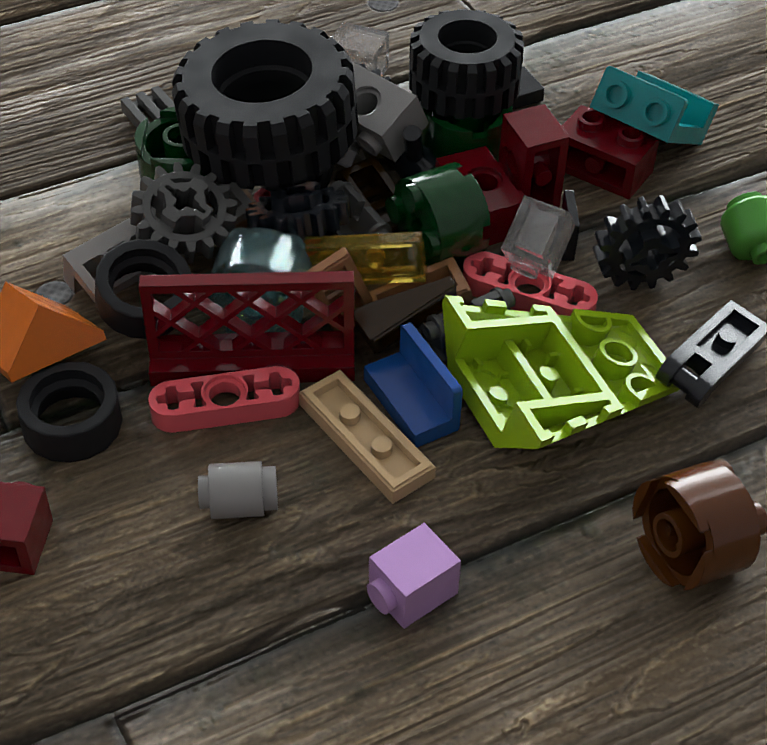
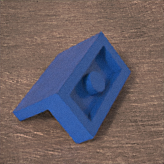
[364,322,463,448]

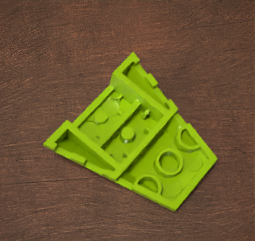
[442,295,680,449]

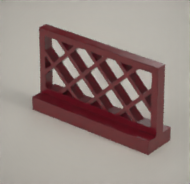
[139,271,355,386]

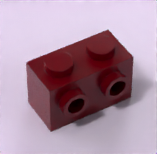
[562,105,660,200]

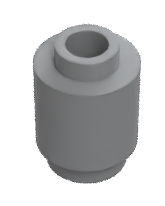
[198,461,278,519]

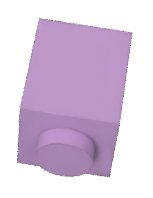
[367,523,461,629]

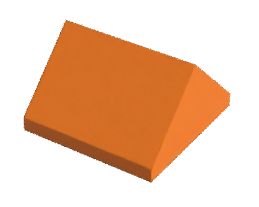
[0,282,107,383]

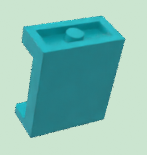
[590,66,719,145]

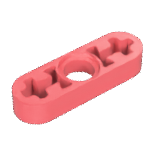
[462,251,598,316]
[148,366,300,433]

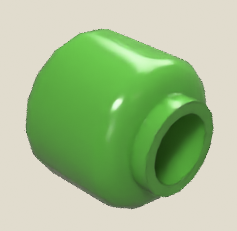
[720,192,767,265]

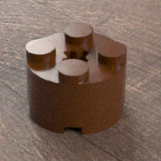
[632,459,767,590]

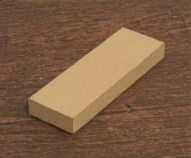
[299,370,436,504]

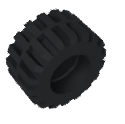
[409,9,524,119]

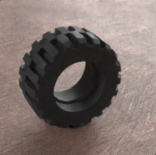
[172,19,358,190]

